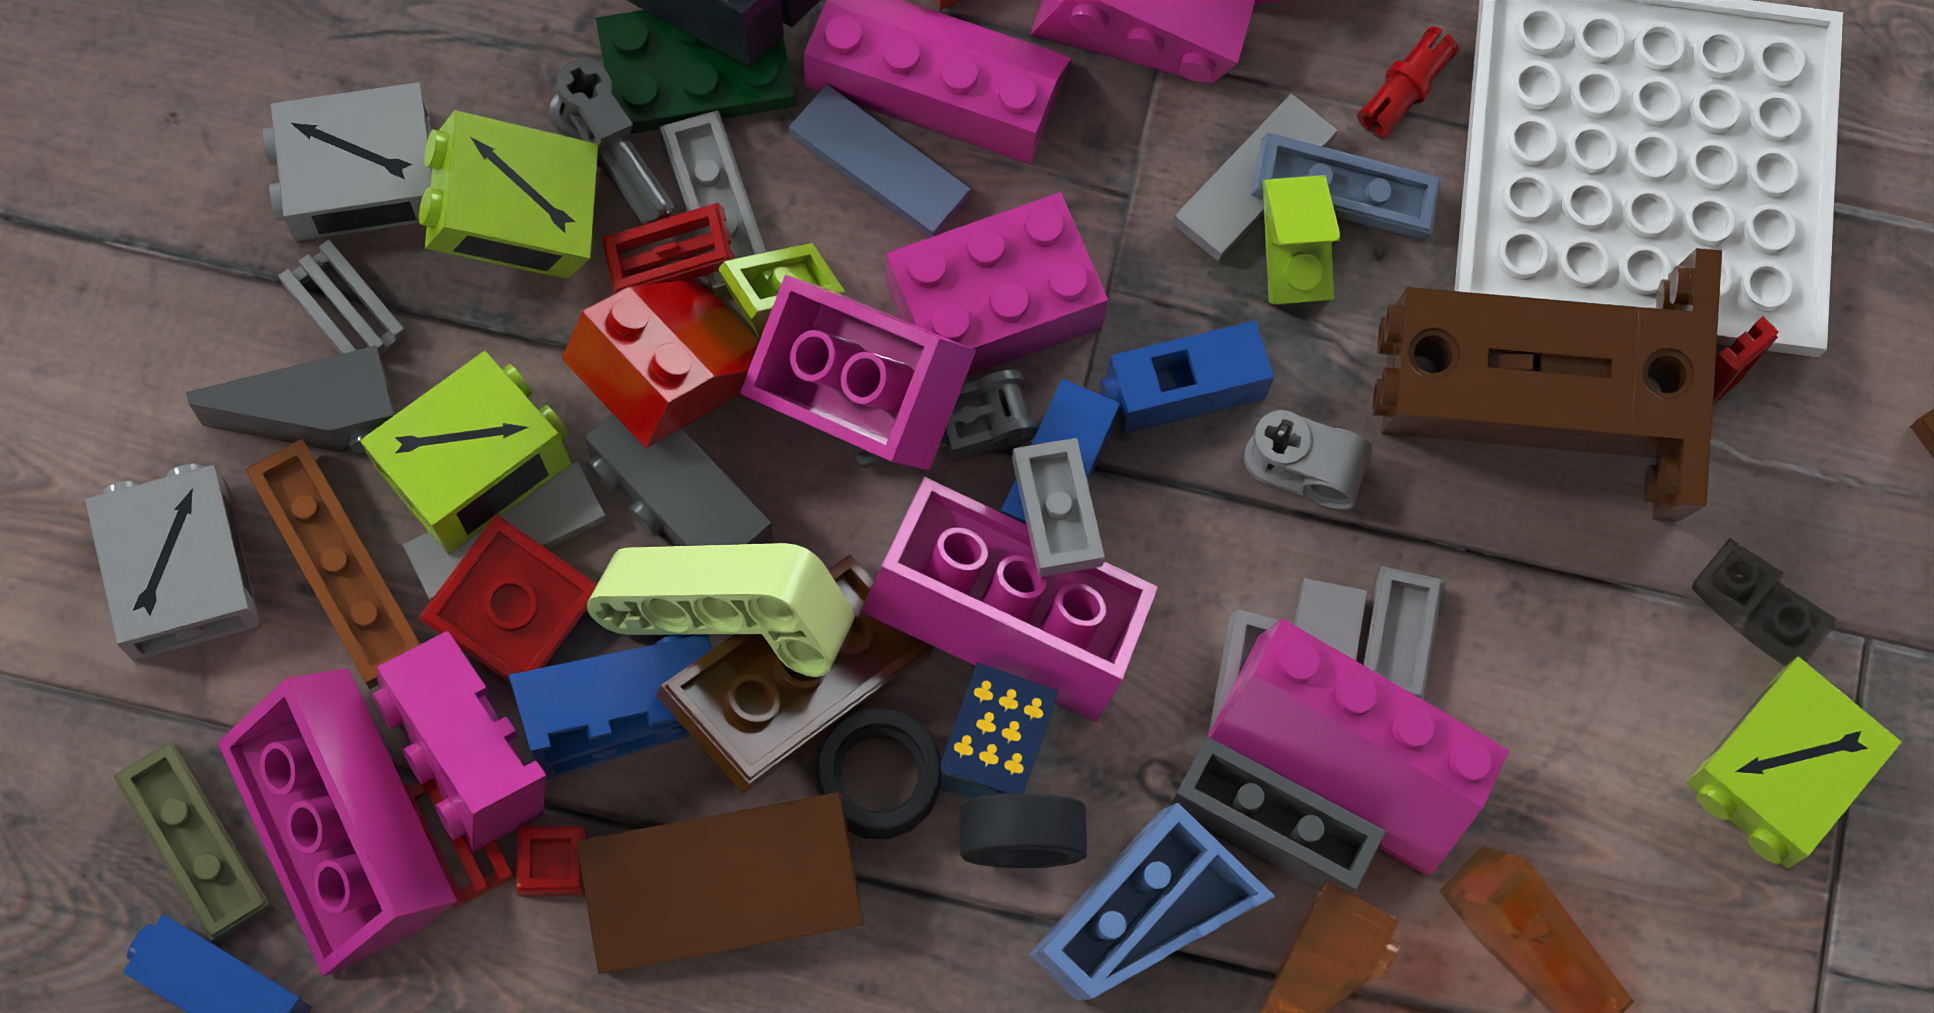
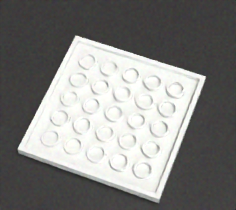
[1454,0,1843,357]

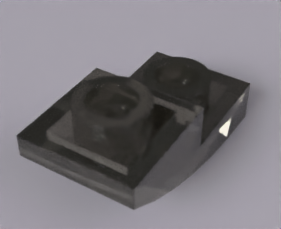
[1692,538,1836,667]

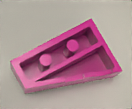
[1030,0,1255,84]
[372,631,546,853]

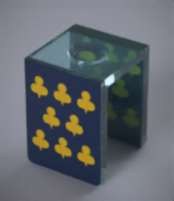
[940,662,1058,800]

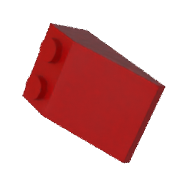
[562,278,759,449]

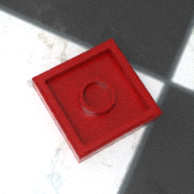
[418,513,597,685]

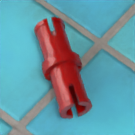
[1357,26,1459,139]

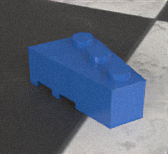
[509,634,712,780]

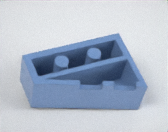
[1028,803,1275,1001]

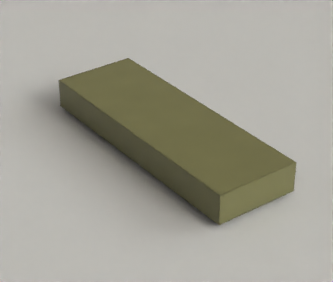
[113,740,274,945]

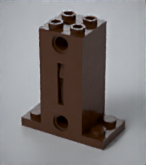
[1372,248,1722,522]

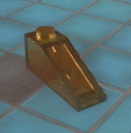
[1439,845,1634,1013]
[1258,882,1401,1013]

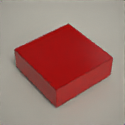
[516,826,587,896]

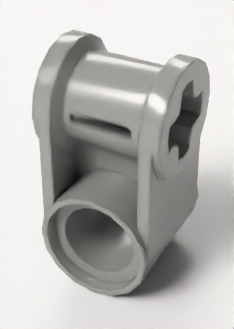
[1243,410,1372,510]

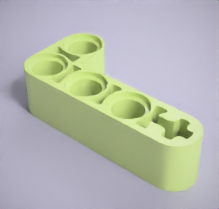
[587,543,855,677]

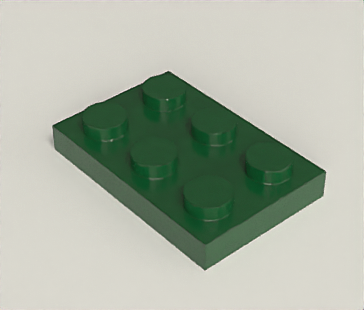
[595,10,796,134]

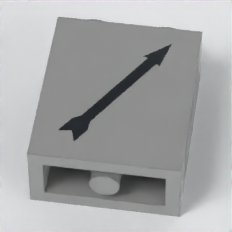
[263,82,432,242]
[85,464,261,661]

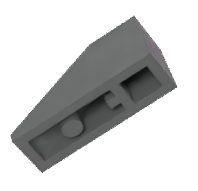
[186,345,397,453]

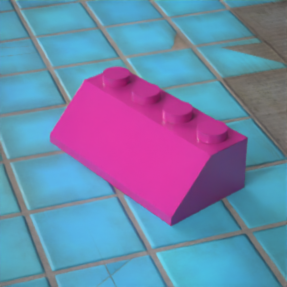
[804,0,1072,165]
[861,477,1158,723]
[1208,618,1510,877]
[217,668,457,977]

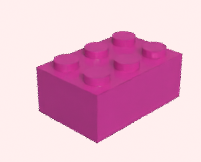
[885,192,1108,377]
[739,274,976,470]

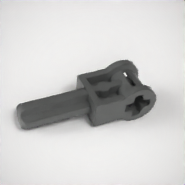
[549,60,674,225]
[852,370,1039,468]

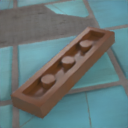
[245,438,421,689]

